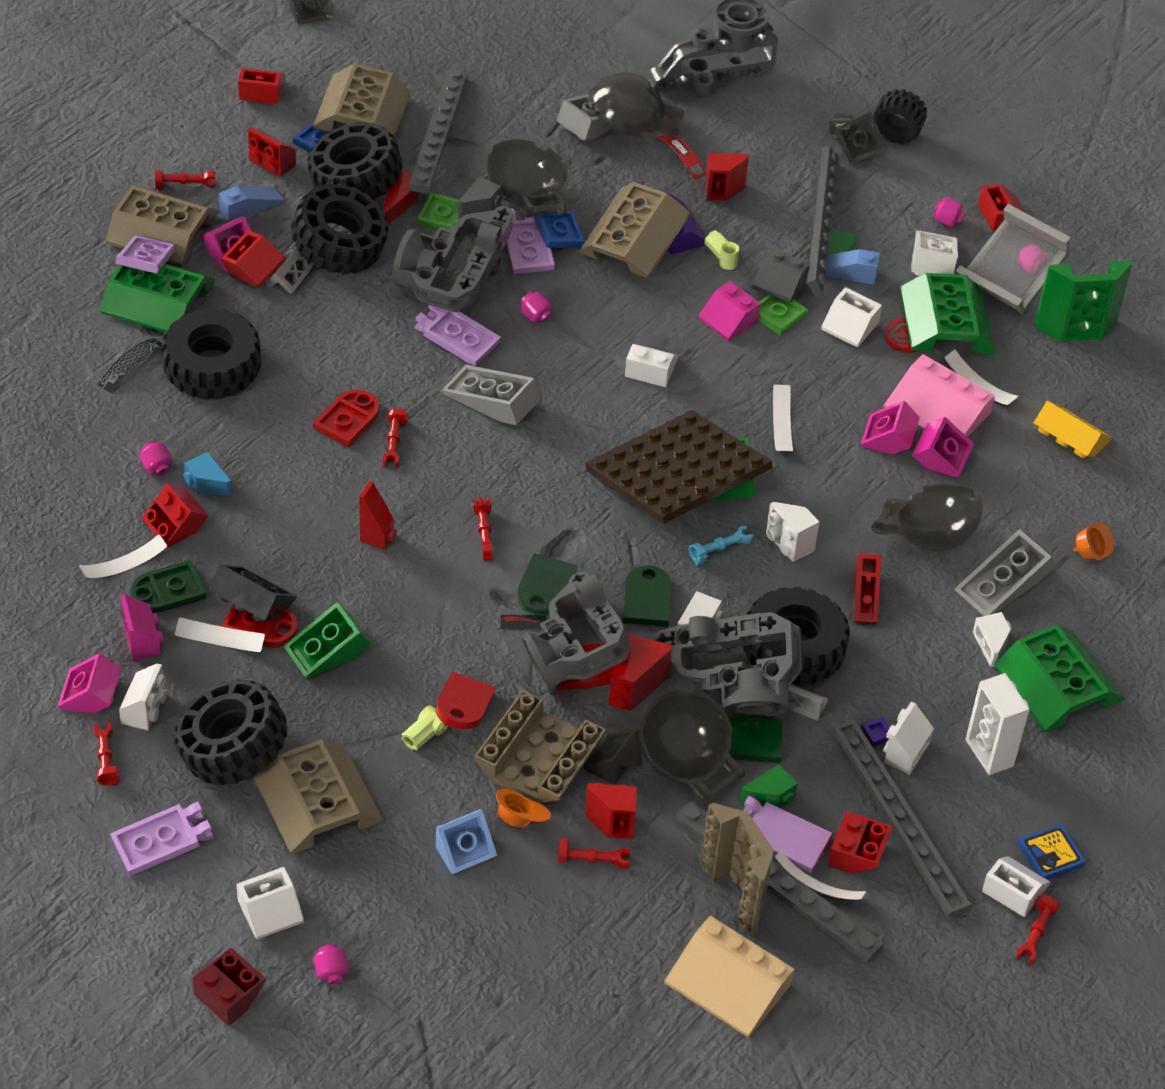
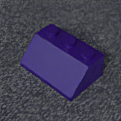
[665,191,706,255]

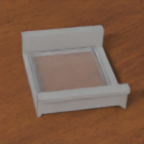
[955,204,1071,315]

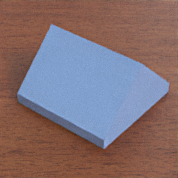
[436,809,497,874]

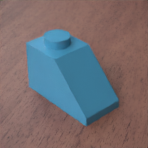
[183,452,232,497]

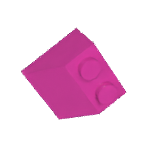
[200,216,252,272]
[699,281,760,341]
[861,400,920,455]
[912,416,974,477]
[120,594,164,660]
[58,653,121,714]

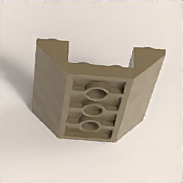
[313,64,410,138]
[579,182,690,278]
[106,186,218,267]
[474,690,606,803]
[254,739,383,855]
[700,803,774,937]

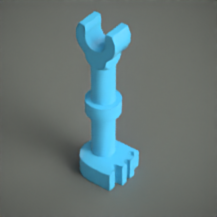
[689,526,754,566]

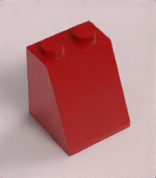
[608,633,673,711]

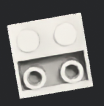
[821,287,882,348]
[766,502,819,562]
[119,663,167,730]
[883,702,934,775]
[982,856,1050,917]
[237,867,304,940]

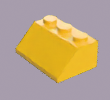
[1034,401,1113,459]

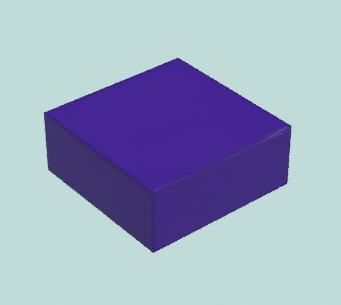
[861,717,890,747]

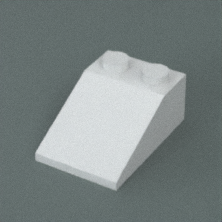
[911,230,958,276]

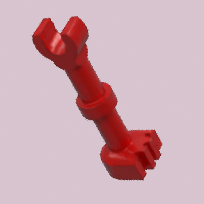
[155,170,216,190]
[382,409,408,468]
[473,497,492,561]
[94,722,120,786]
[557,838,630,869]
[1016,893,1060,965]

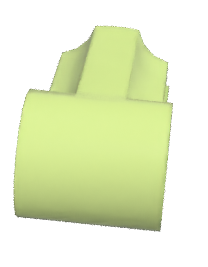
[705,230,739,270]
[402,705,448,751]

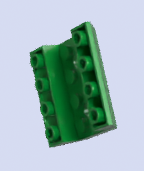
[1034,260,1133,342]
[101,263,215,332]
[900,273,995,354]
[994,624,1124,733]

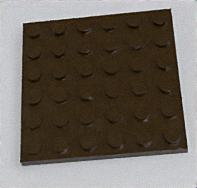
[585,410,773,524]

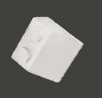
[625,344,678,387]

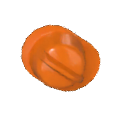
[1072,522,1114,560]
[496,789,551,828]

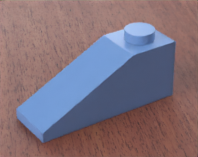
[219,186,284,222]
[825,249,880,285]

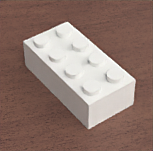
[965,673,1029,775]

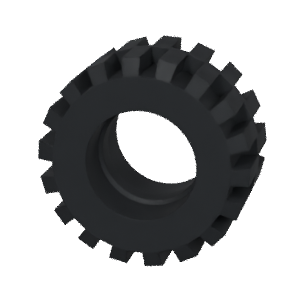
[873,89,928,144]

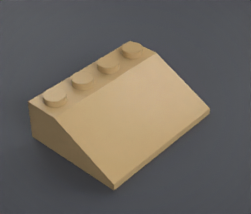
[664,916,794,1038]

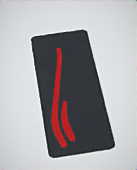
[501,615,545,630]

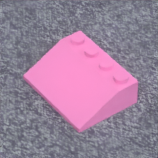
[884,354,995,437]

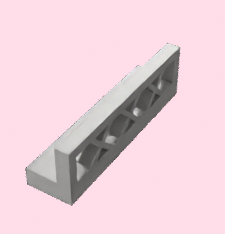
[265,242,314,294]
[732,674,828,721]

